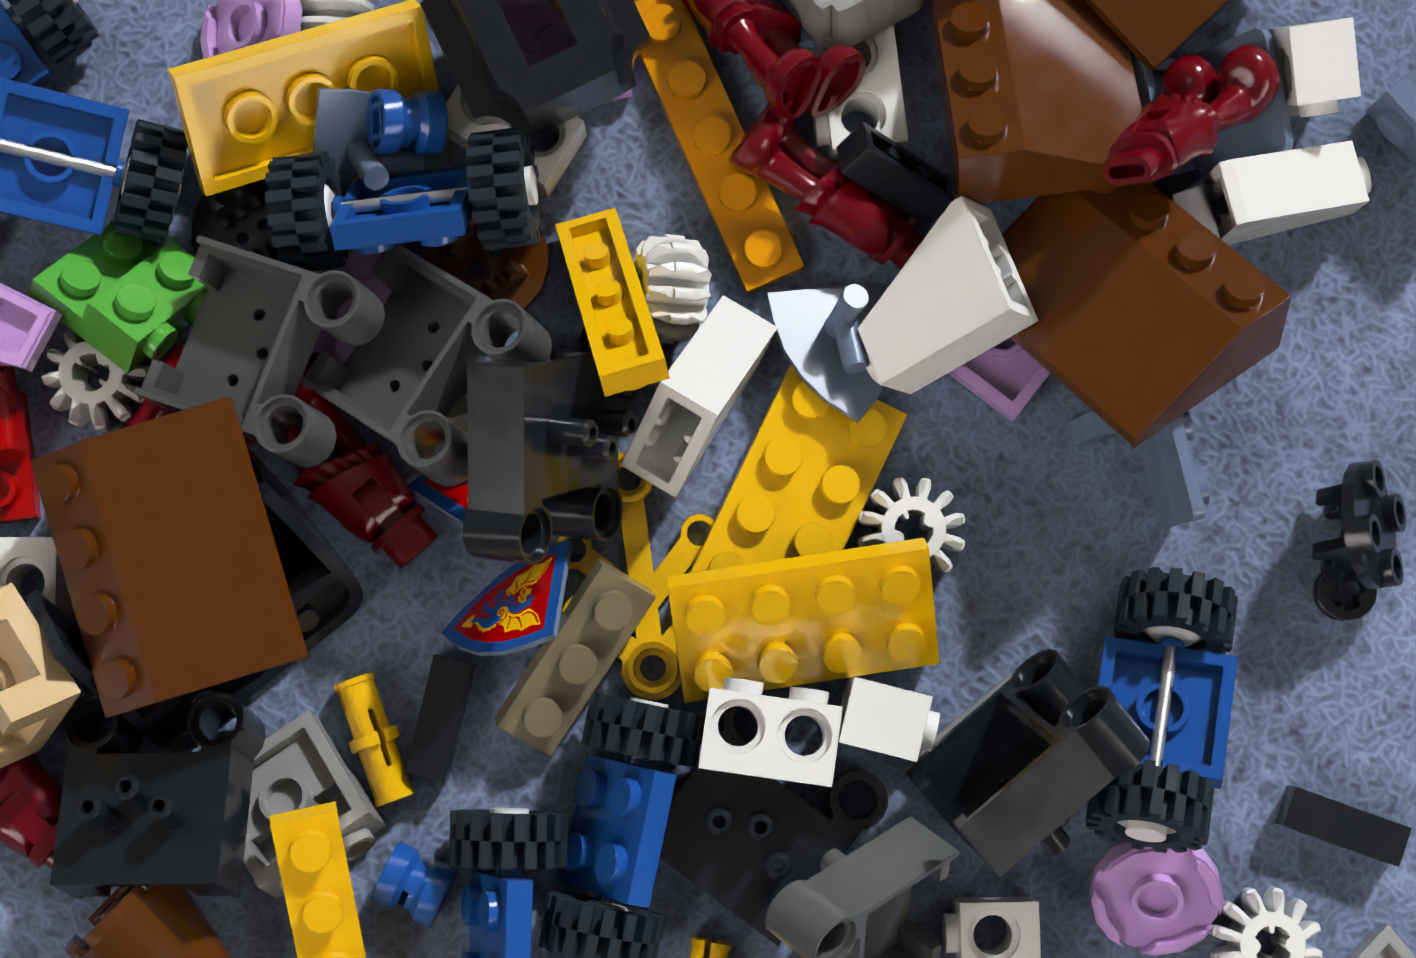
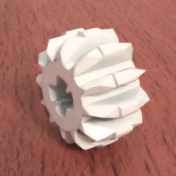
[633,234,712,344]
[41,330,149,432]
[857,477,965,573]
[1209,886,1323,958]

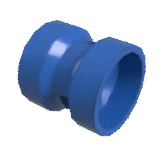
[366,89,448,155]
[371,841,459,928]

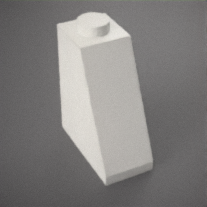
[1206,140,1372,245]
[857,196,1039,394]
[621,295,778,498]

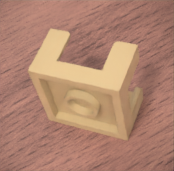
[0,583,81,768]

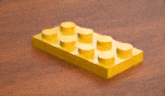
[168,0,439,196]
[689,364,908,573]
[666,538,940,703]

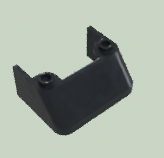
[26,445,363,749]

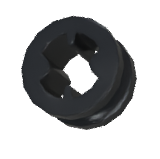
[1313,572,1377,621]

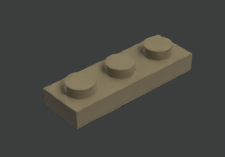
[494,558,656,756]

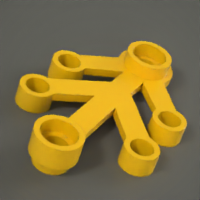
[555,452,714,700]

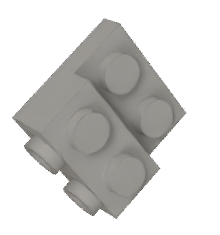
[244,710,385,899]

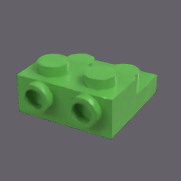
[28,220,208,374]

